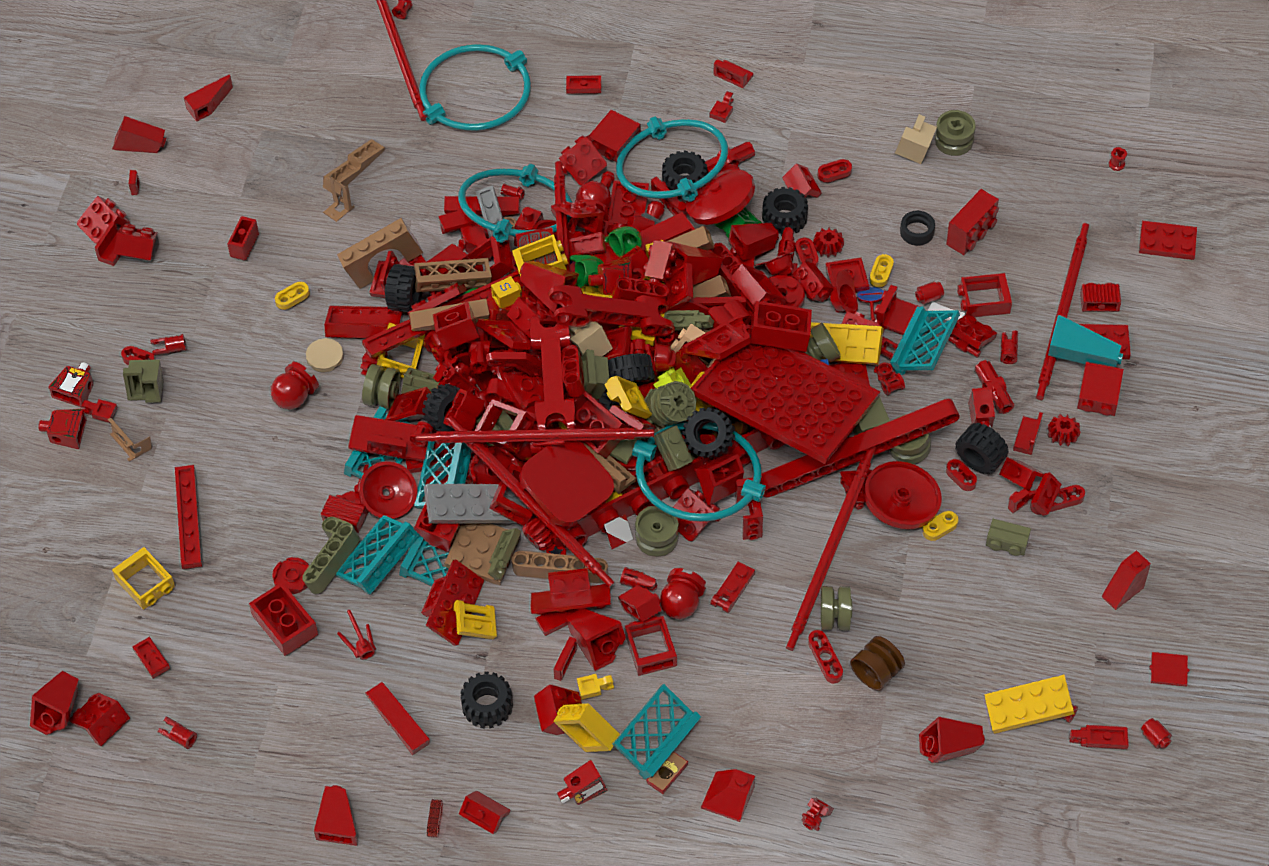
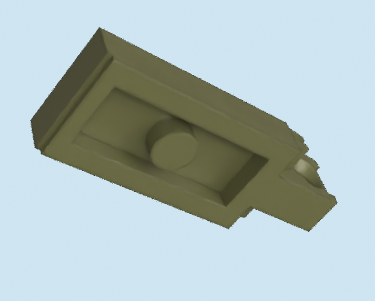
[664,310,714,331]
[488,528,521,580]

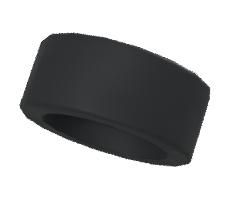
[900,210,935,246]

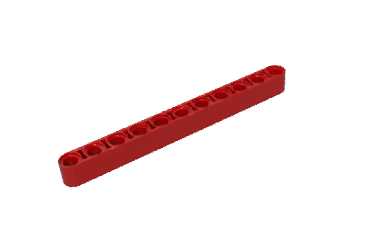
[760,399,960,498]

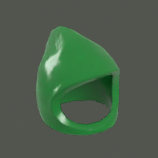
[605,226,642,257]
[570,255,604,288]

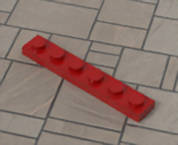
[175,465,202,569]

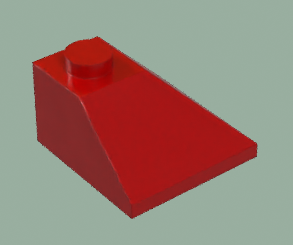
[385,387,431,422]
[701,769,755,822]

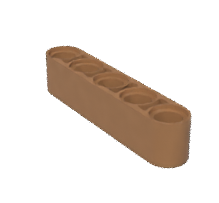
[512,551,608,584]

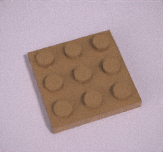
[444,523,520,586]

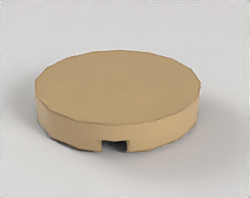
[306,338,344,372]

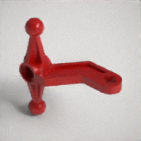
[486,326,552,378]

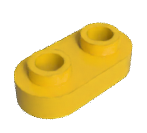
[870,254,894,287]
[275,282,310,310]
[922,511,958,541]

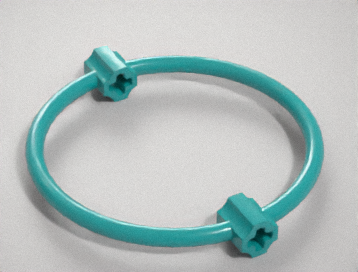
[419,44,531,131]
[616,116,728,202]
[458,164,573,243]
[632,421,766,521]

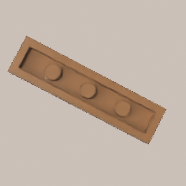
[414,258,491,292]
[580,440,636,494]

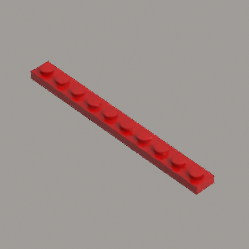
[362,271,523,359]

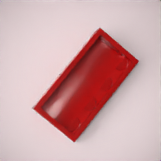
[324,306,403,338]

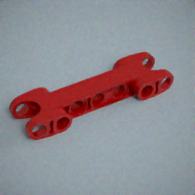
[548,285,675,336]
[530,314,576,429]

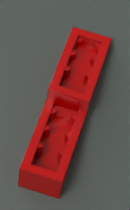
[444,196,520,216]
[365,682,430,756]

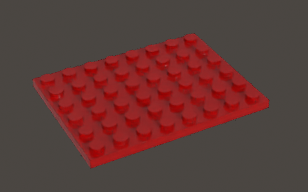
[691,324,881,464]

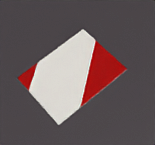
[604,514,633,549]

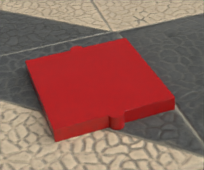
[1149,652,1190,687]

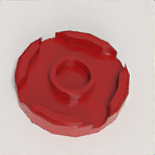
[272,557,309,594]

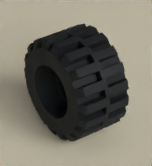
[662,150,707,199]
[762,187,808,236]
[385,264,422,312]
[608,353,655,386]
[422,384,461,431]
[682,407,735,459]
[955,423,1009,474]
[460,672,513,729]

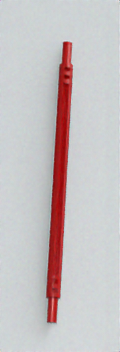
[376,0,427,121]
[554,161,570,271]
[1036,223,1089,400]
[446,415,615,588]
[416,428,654,443]
[786,447,876,651]

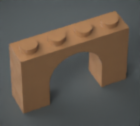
[337,218,423,289]
[669,226,732,298]

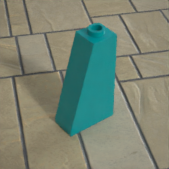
[1048,315,1123,367]

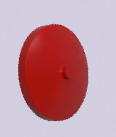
[686,169,755,225]
[863,461,942,529]

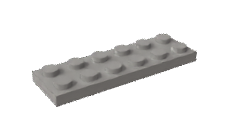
[424,484,538,523]

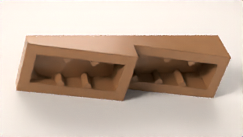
[323,139,385,193]
[409,299,489,331]

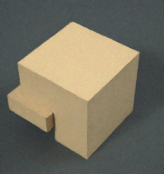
[895,114,937,164]
[569,321,613,357]

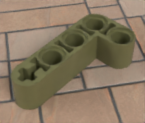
[302,517,360,594]

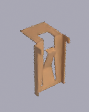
[323,174,354,222]
[108,418,152,461]

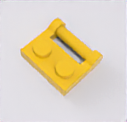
[454,600,497,640]

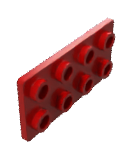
[348,415,428,461]
[421,559,484,646]
[531,568,611,615]

